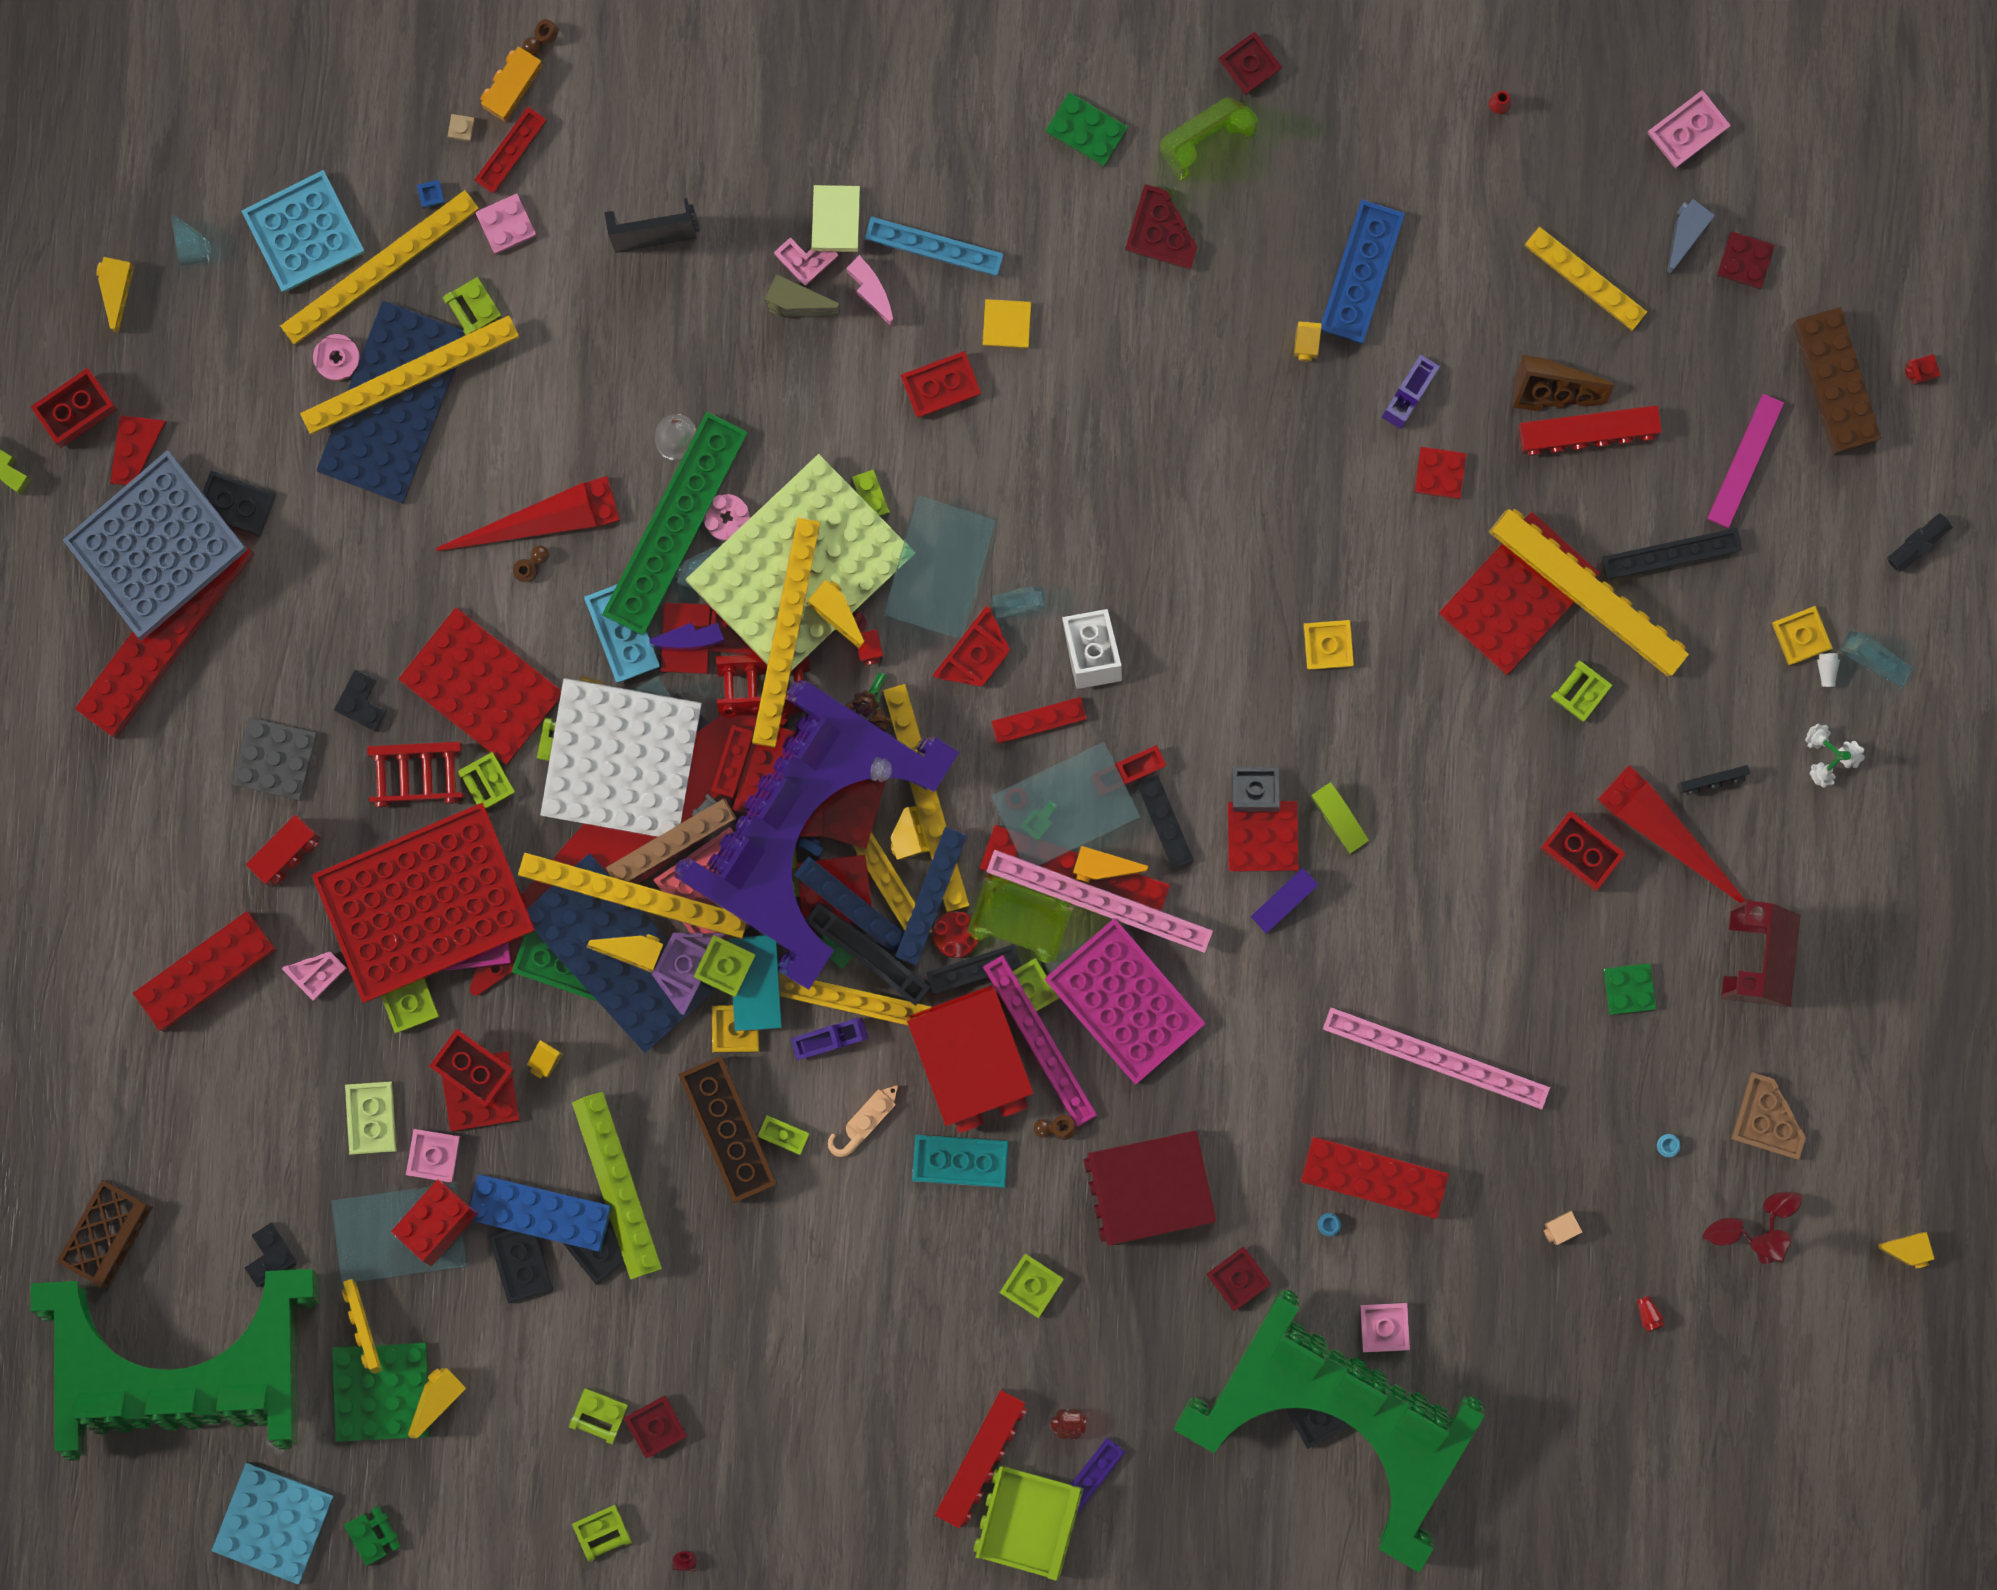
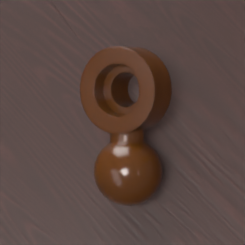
[522,19,558,56]
[513,546,549,582]
[1033,1115,1076,1140]

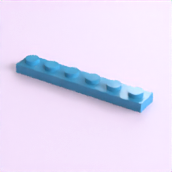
[865,217,1004,277]

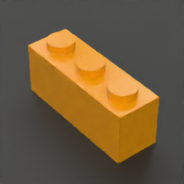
[480,46,543,123]

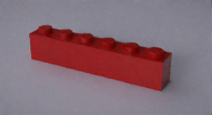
[1518,405,1662,456]
[935,1390,1027,1529]

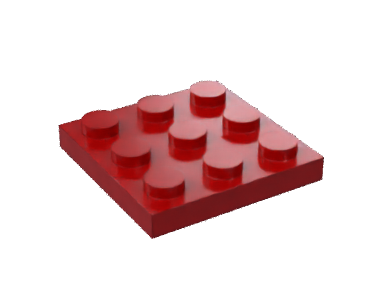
[1227,801,1298,872]
[796,854,872,931]
[442,1051,520,1131]

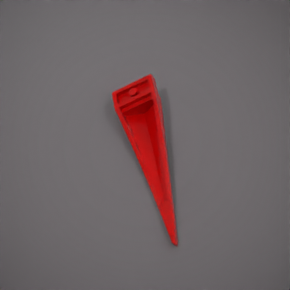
[435,476,621,551]
[1597,765,1746,903]

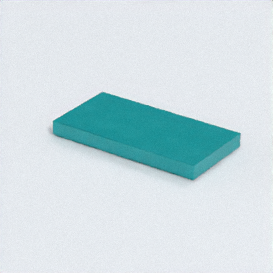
[729,936,782,1031]
[912,1135,1008,1188]

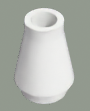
[1817,653,1840,687]

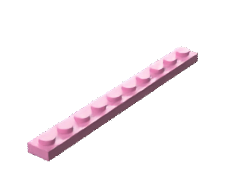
[986,850,1213,953]
[1322,1008,1550,1110]

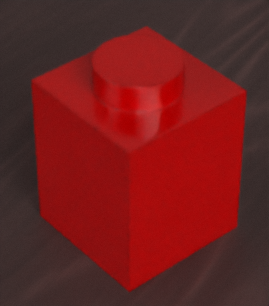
[857,629,883,666]

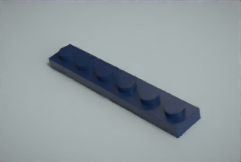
[895,827,967,965]
[794,856,904,953]

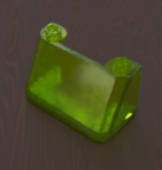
[1159,97,1259,181]
[967,873,1075,963]

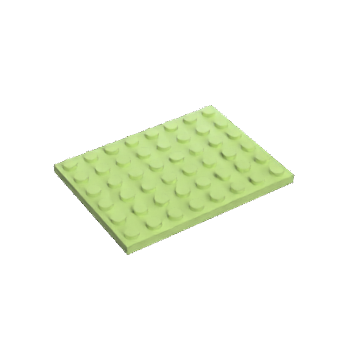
[685,454,915,671]

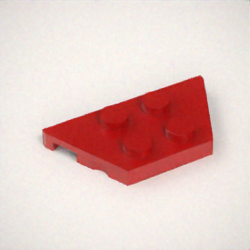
[932,605,1010,687]

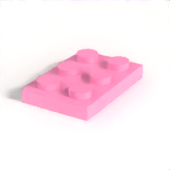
[1647,90,1731,169]

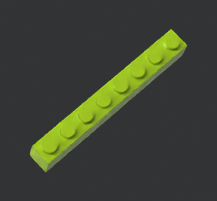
[572,1091,662,1280]

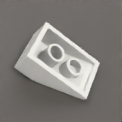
[1062,609,1122,689]

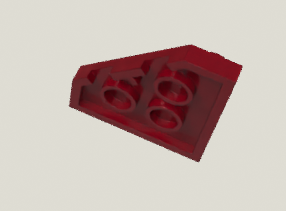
[1125,184,1197,270]

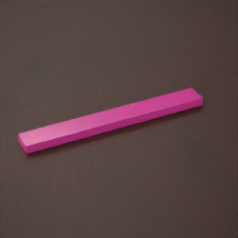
[983,955,1097,1127]

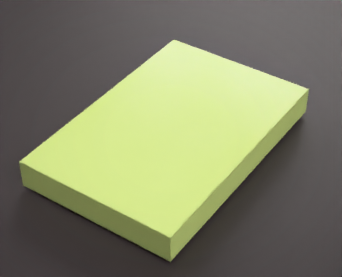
[812,185,860,252]
[345,1081,397,1155]

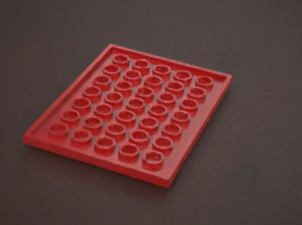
[312,802,535,1004]

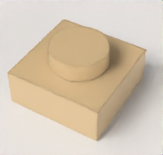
[448,114,475,142]

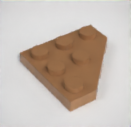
[1731,1072,1806,1160]

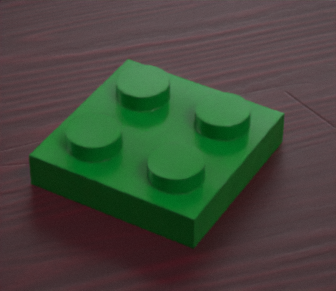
[1603,963,1656,1015]

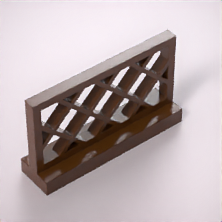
[57,1180,153,1289]

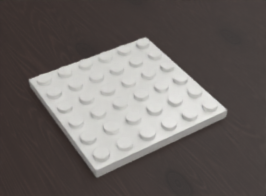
[540,678,702,837]

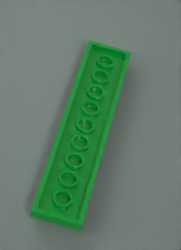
[602,411,748,636]

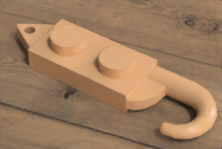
[828,1085,898,1157]

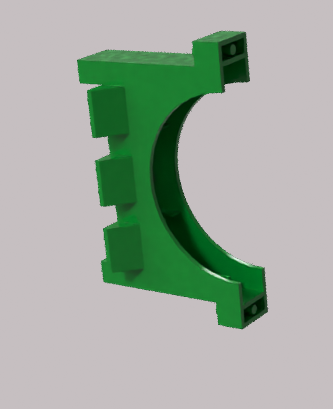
[30,1269,319,1461]
[1174,1289,1484,1573]

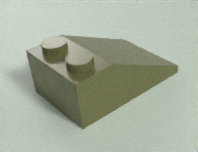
[765,274,841,317]

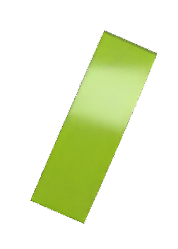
[0,450,31,495]
[1311,782,1369,854]

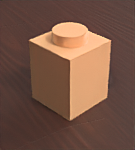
[1543,1211,1582,1245]

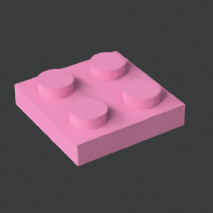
[475,193,537,255]
[406,1129,460,1183]
[1360,1303,1410,1352]

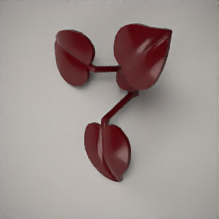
[1702,1192,1802,1264]

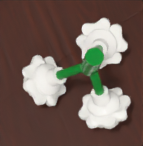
[1805,724,1865,788]

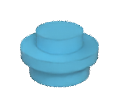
[1657,1134,1680,1157]

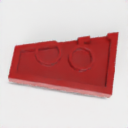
[110,415,167,486]

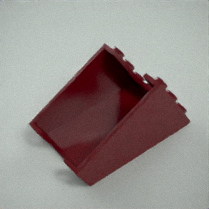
[1721,900,1801,1007]
[1083,1130,1217,1246]

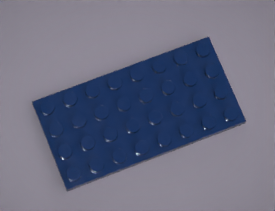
[316,301,466,504]
[527,853,714,1054]

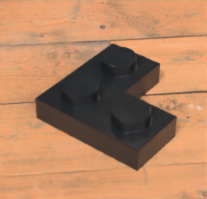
[334,670,386,732]
[244,1222,297,1287]

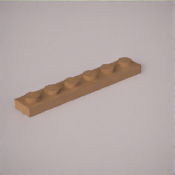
[606,799,736,882]

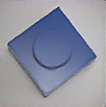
[417,180,445,209]
[799,837,824,858]

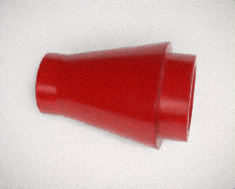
[1489,90,1511,114]
[1637,1296,1664,1332]

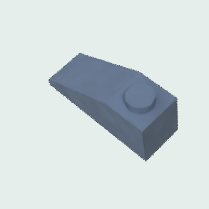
[1667,199,1715,274]

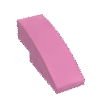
[847,255,894,326]

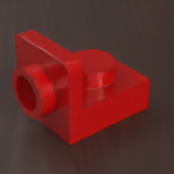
[1905,354,1941,385]

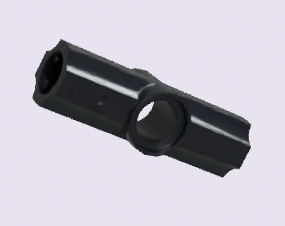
[1887,513,1953,573]

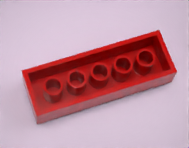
[133,911,277,1032]
[1300,1137,1449,1219]

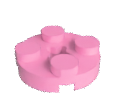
[313,334,360,381]
[704,494,750,541]

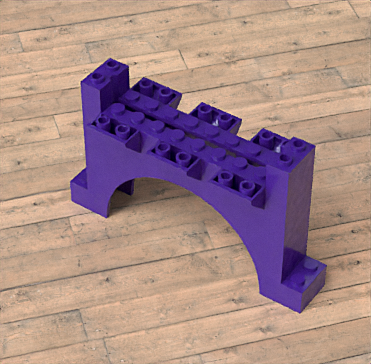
[674,680,959,990]

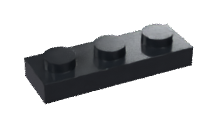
[1677,765,1750,795]

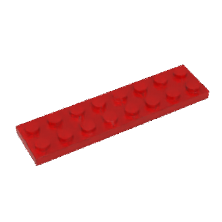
[980,825,1170,911]

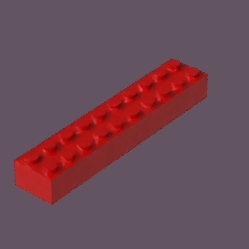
[75,545,255,739]

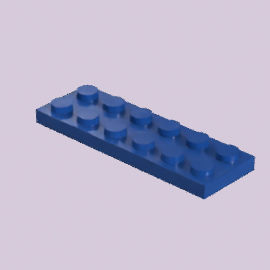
[1321,199,1405,344]
[470,1174,612,1252]

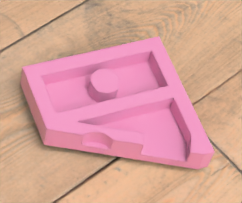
[282,952,347,1001]

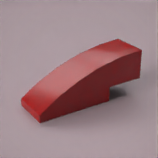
[1090,745,1167,797]

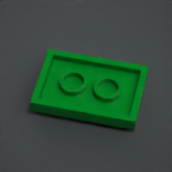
[1045,92,1128,167]

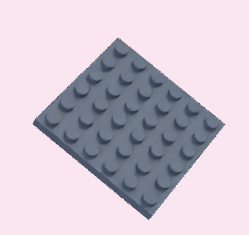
[63,450,247,640]

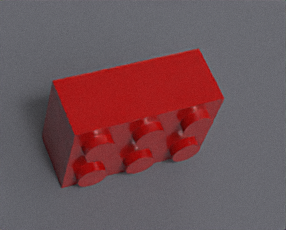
[30,368,118,448]
[1539,810,1626,892]
[245,815,321,887]
[429,1029,516,1108]
[391,1179,478,1267]

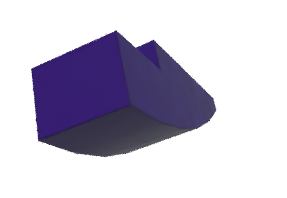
[1381,354,1440,429]
[649,623,724,651]
[1250,868,1318,933]
[790,1017,869,1061]

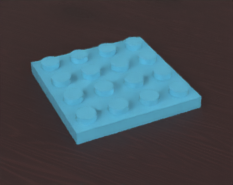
[241,170,365,293]
[212,1462,334,1585]

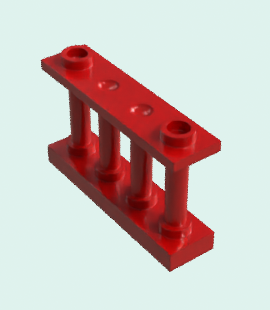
[716,654,810,716]
[367,742,464,807]

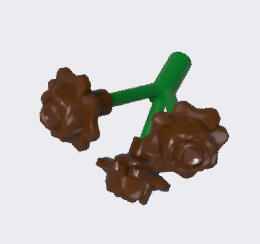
[845,673,892,731]

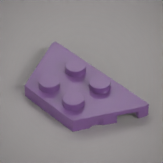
[652,933,724,1015]

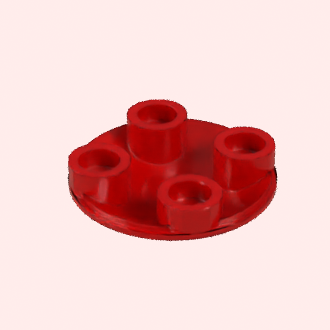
[933,912,979,958]

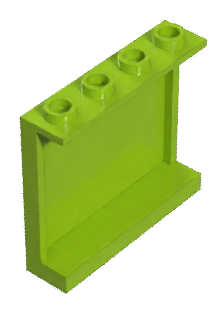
[973,1466,1084,1581]

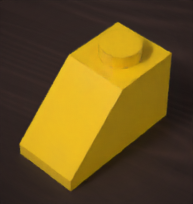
[1294,322,1322,362]
[890,807,930,860]
[527,1040,564,1079]
[1878,1232,1934,1269]

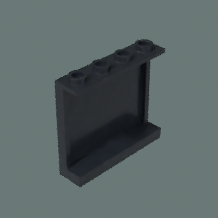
[604,198,700,253]

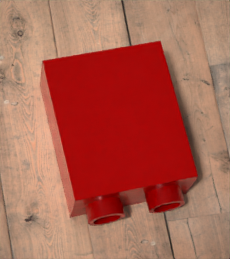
[906,985,1034,1133]

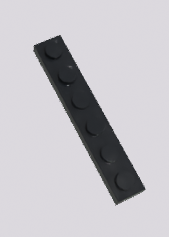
[1601,528,1742,580]

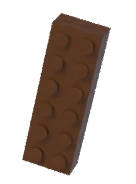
[1792,307,1881,456]
[678,1056,778,1203]

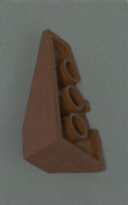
[1512,355,1614,411]

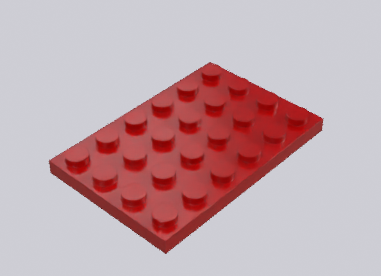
[1438,511,1600,676]
[398,607,562,765]
[733,727,887,849]

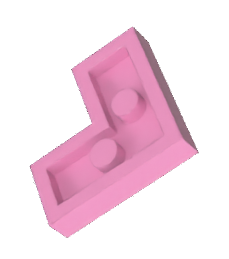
[774,237,839,287]

